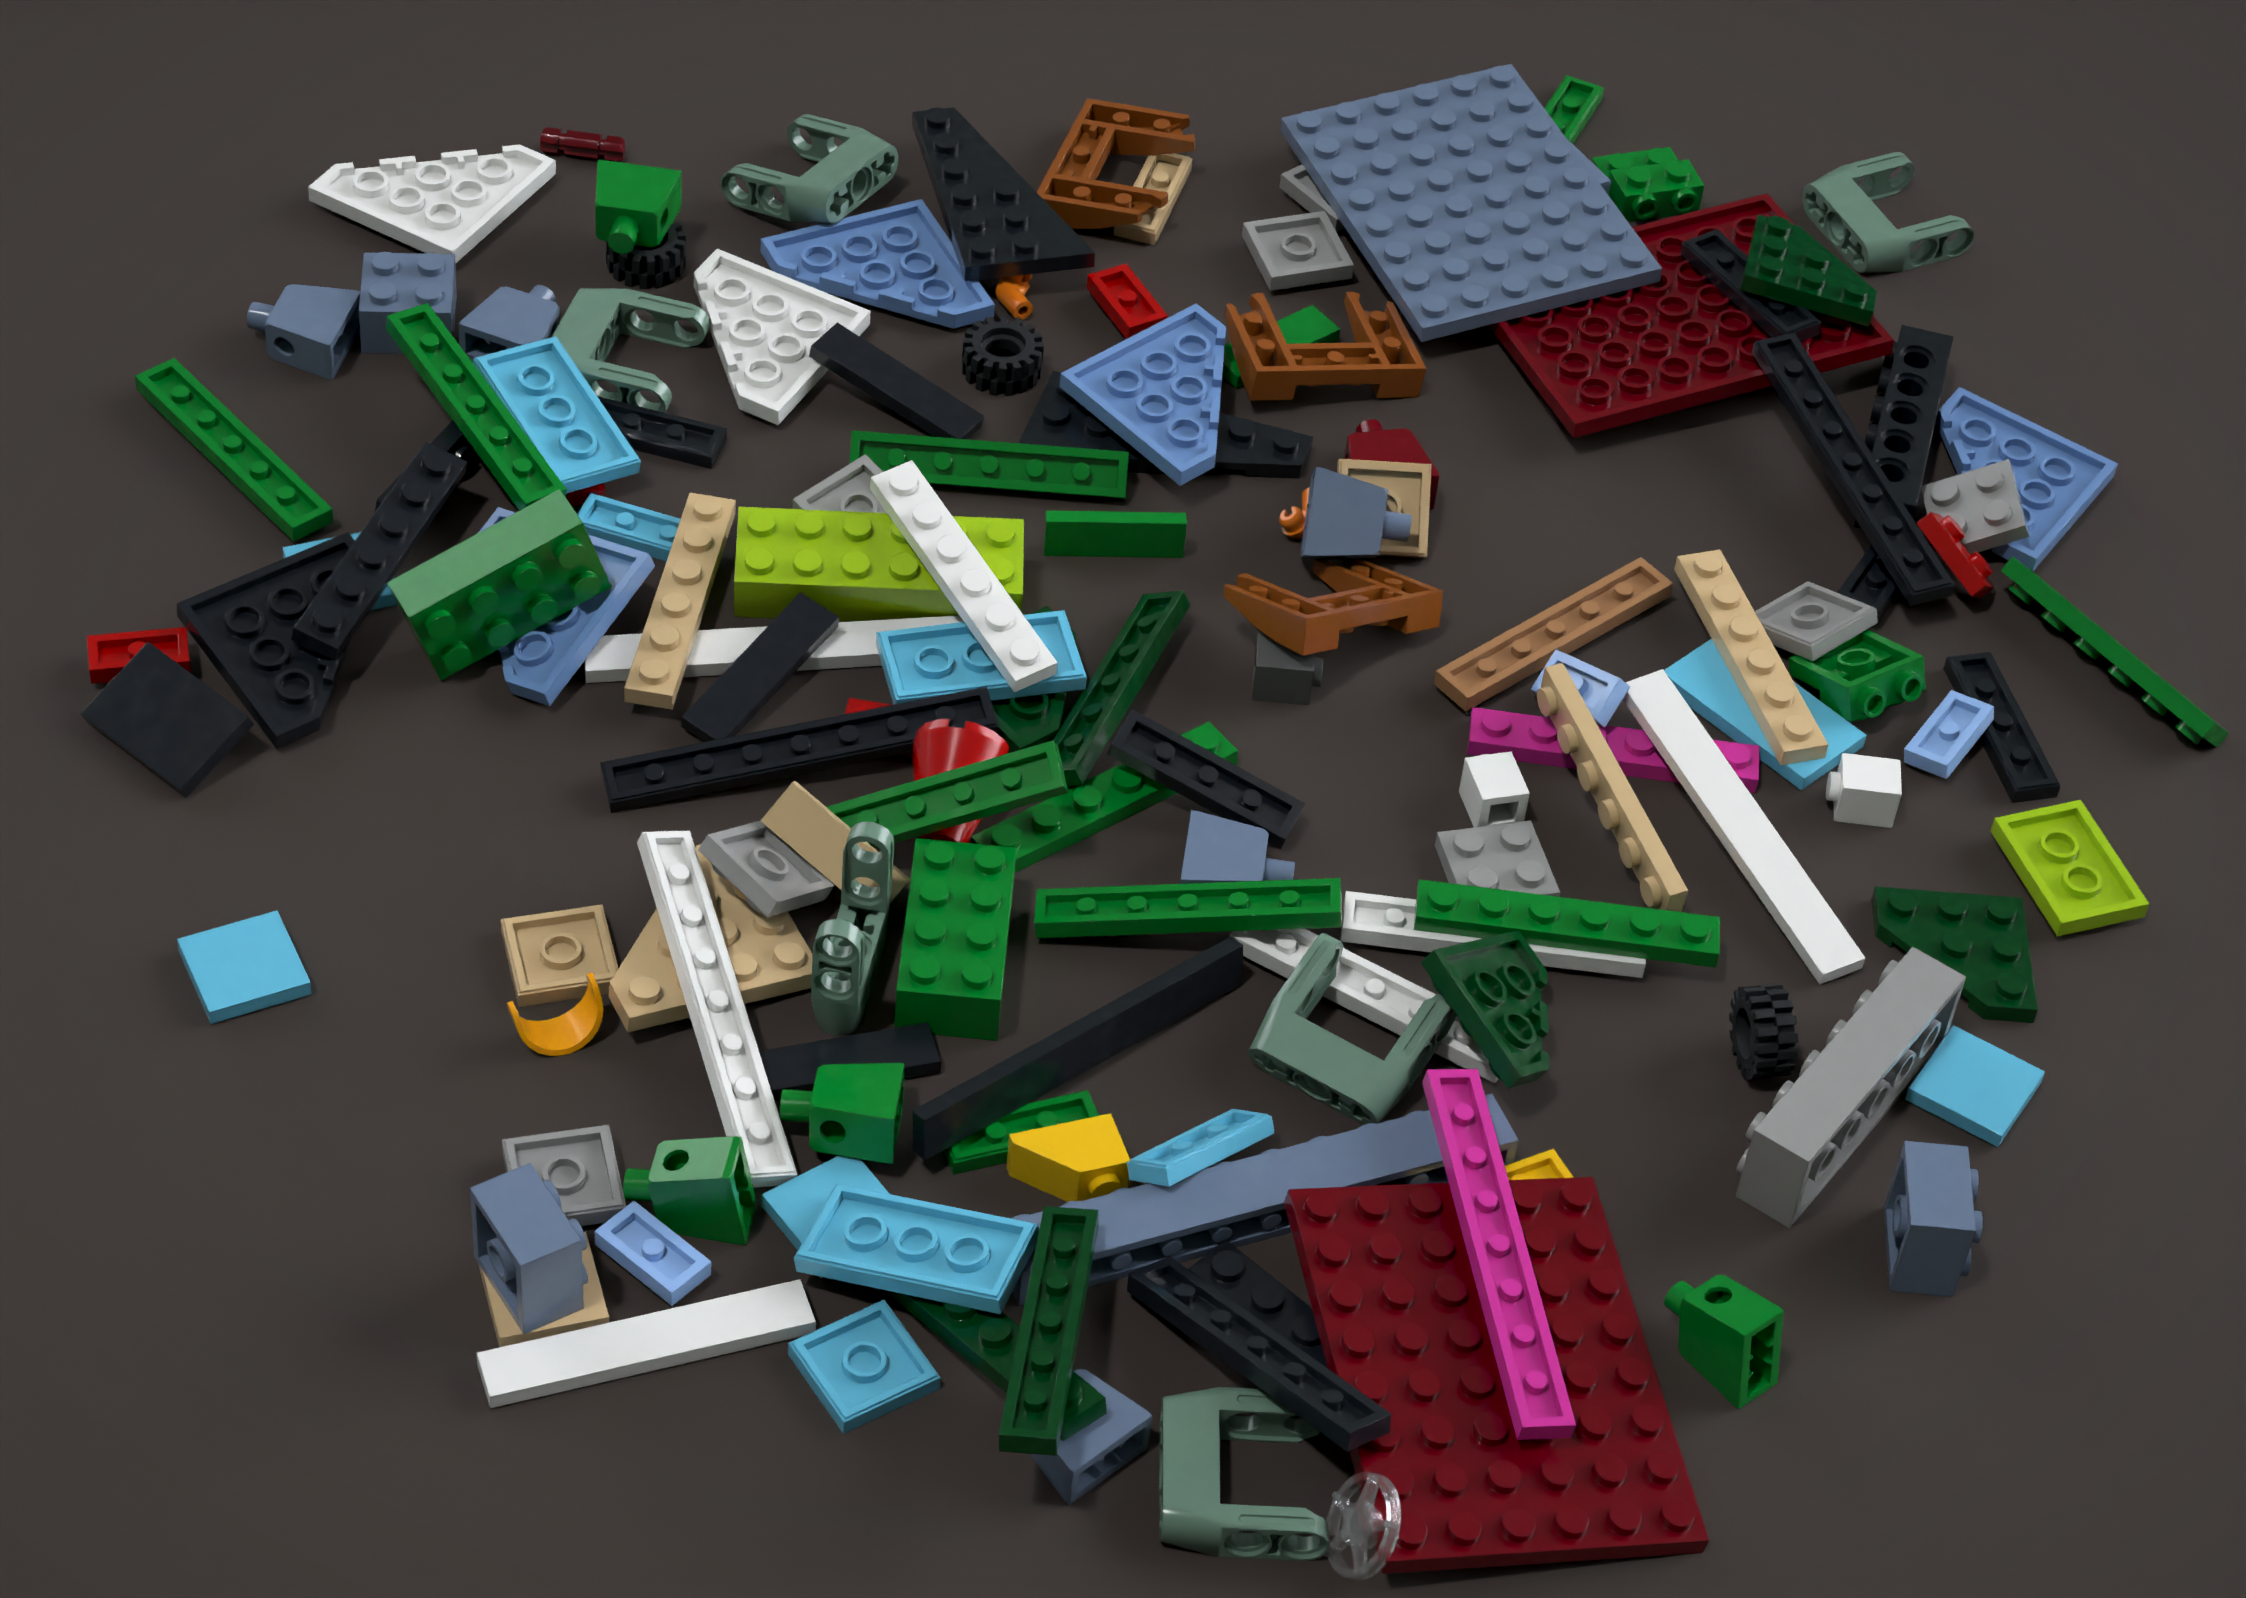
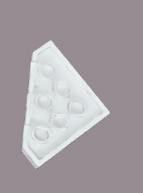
[308,144,556,264]
[694,249,871,425]

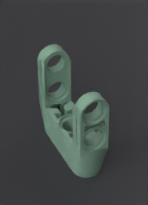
[720,114,899,223]
[1802,152,1975,273]
[552,288,711,413]
[811,822,895,1036]
[1248,933,1457,1125]
[1159,1387,1329,1561]

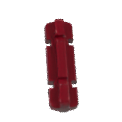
[540,127,626,162]

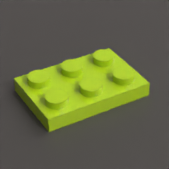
[1990,800,2149,937]

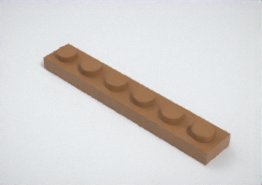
[1434,557,1673,712]

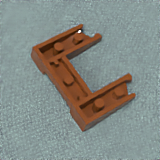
[1037,98,1196,229]
[1224,292,1426,401]
[1223,559,1443,656]

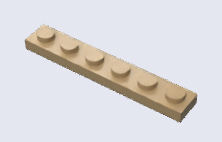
[624,493,736,710]
[1674,549,1829,765]
[1537,662,1688,912]

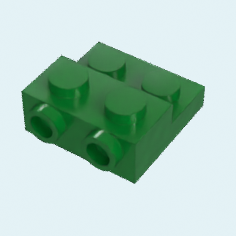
[1592,147,1705,222]
[1789,629,1926,722]

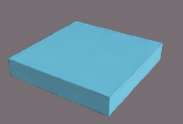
[177,910,312,1024]
[1905,1025,2045,1147]
[761,1155,889,1278]
[788,1300,941,1434]

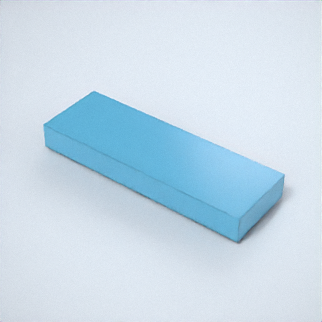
[577,493,681,562]
[1127,1109,1274,1187]

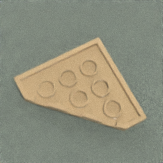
[609,844,813,1033]

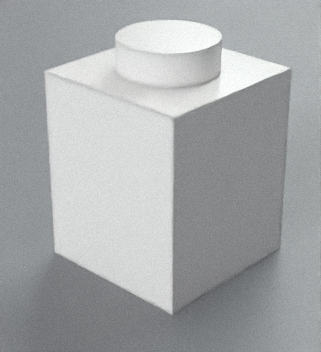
[1459,751,1530,827]
[1826,753,1902,828]

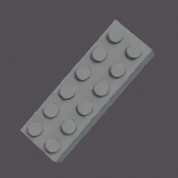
[1736,947,1966,1228]

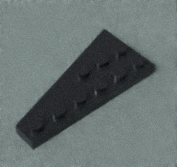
[912,107,1095,281]
[1019,370,1313,479]

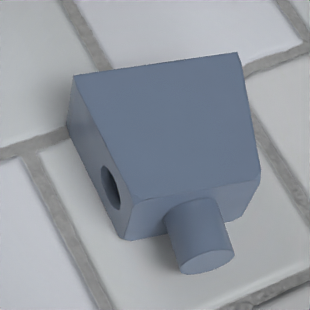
[247,284,360,380]
[459,285,560,363]
[1299,467,1412,560]
[1180,810,1295,884]
[1030,1369,1152,1505]

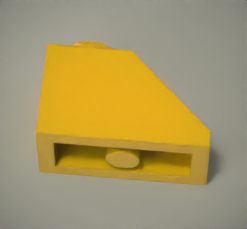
[1006,1113,1130,1202]

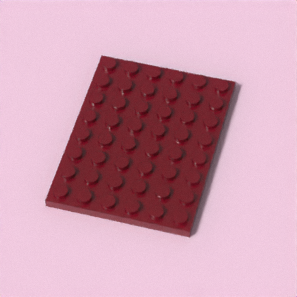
[1488,193,1894,438]
[1284,1177,1709,1574]

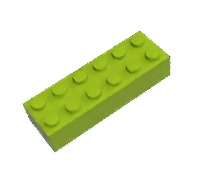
[734,507,1024,622]

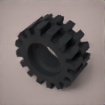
[606,222,686,289]
[961,316,1044,396]
[1729,984,1799,1080]

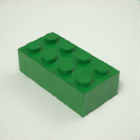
[387,489,612,681]
[894,838,1017,1041]

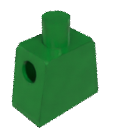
[595,159,682,254]
[780,1063,904,1164]
[623,1136,757,1245]
[1664,1275,1784,1410]

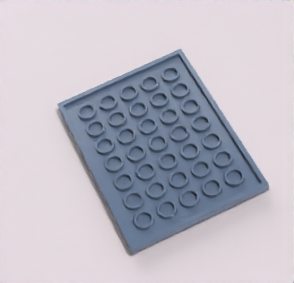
[1280,64,1662,342]

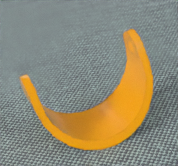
[507,972,603,1056]

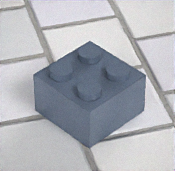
[359,252,457,354]
[1883,1141,1983,1297]
[470,1163,588,1334]

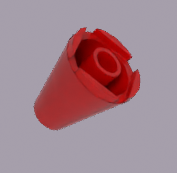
[913,719,1009,845]

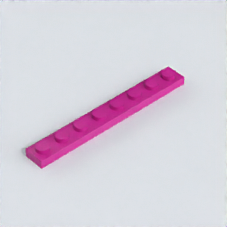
[1422,1069,1576,1440]

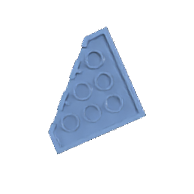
[760,199,995,329]
[1060,303,1226,486]
[1935,387,2118,571]
[478,507,655,706]

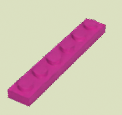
[1467,707,1759,793]

